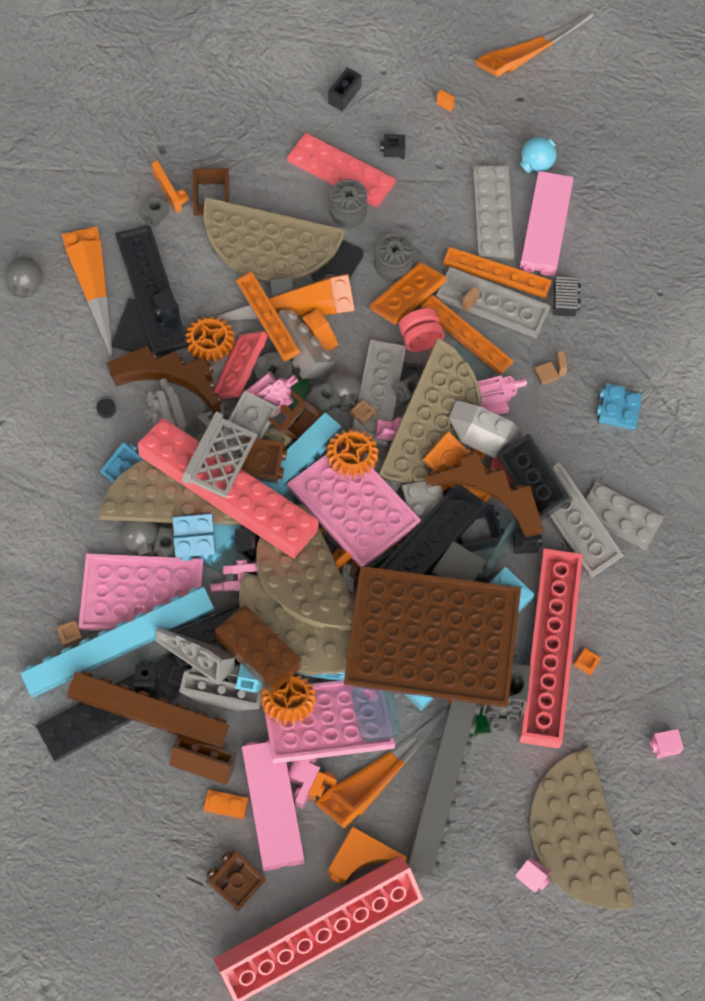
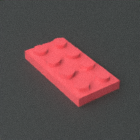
[213,331,268,399]

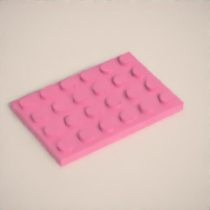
[287,445,421,567]
[78,554,204,631]
[264,680,395,763]

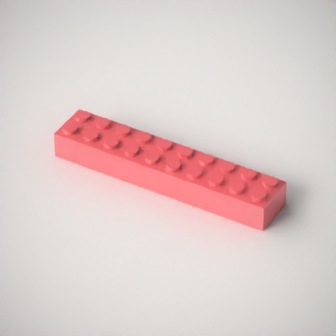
[138,418,318,559]
[519,549,583,749]
[213,856,423,1001]

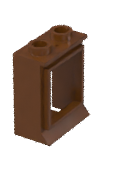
[193,168,229,216]
[268,390,323,441]

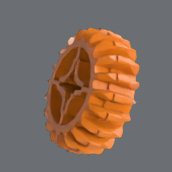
[185,315,235,363]
[326,428,378,479]
[261,675,316,725]

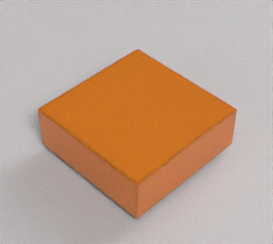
[436,90,455,112]
[574,648,601,676]

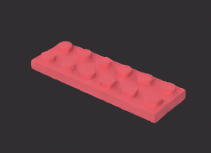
[287,133,396,208]

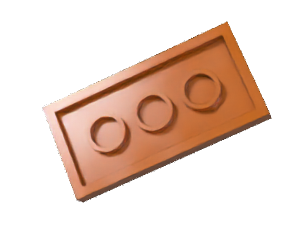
[369,262,447,325]
[422,431,491,502]

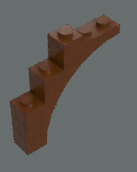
[106,346,222,415]
[425,452,544,538]

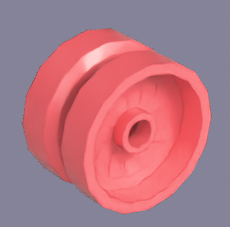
[398,308,445,352]

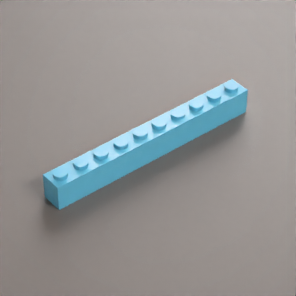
[199,413,342,566]
[20,587,215,698]

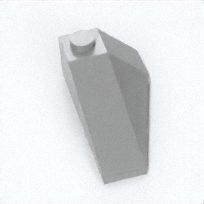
[156,628,235,685]

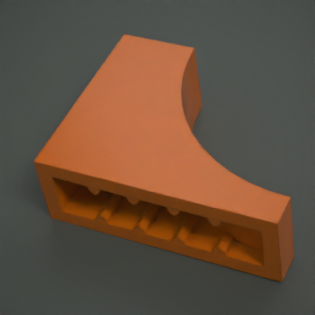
[328,827,407,885]

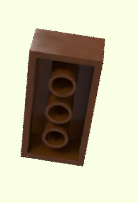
[215,604,302,694]

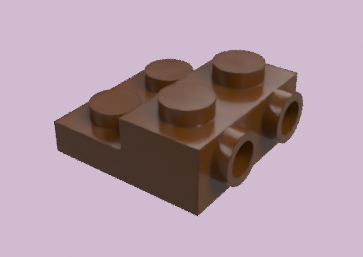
[241,437,287,484]
[205,850,266,912]

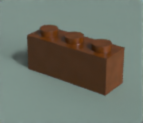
[169,735,237,785]

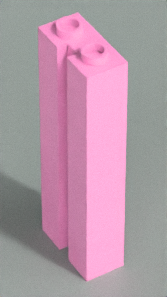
[519,171,574,276]
[242,739,304,872]

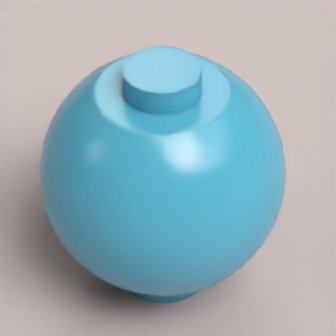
[519,136,557,174]

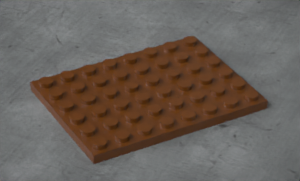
[344,566,521,708]

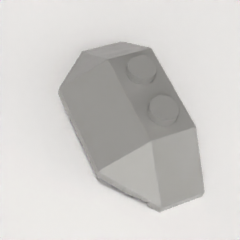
[448,400,523,458]
[179,666,263,711]

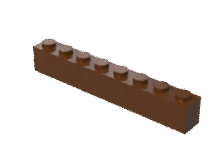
[67,671,230,749]

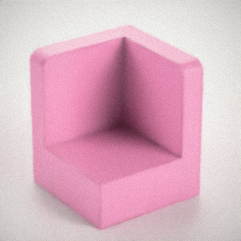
[376,417,402,441]

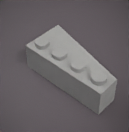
[278,310,335,379]

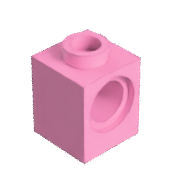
[650,729,684,758]
[515,857,551,892]

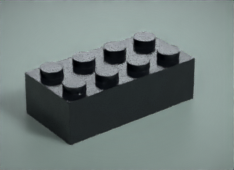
[497,434,573,521]

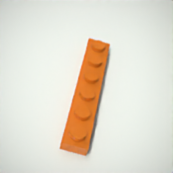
[443,247,552,299]
[236,271,300,362]
[420,295,513,375]

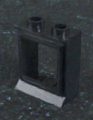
[456,505,505,552]

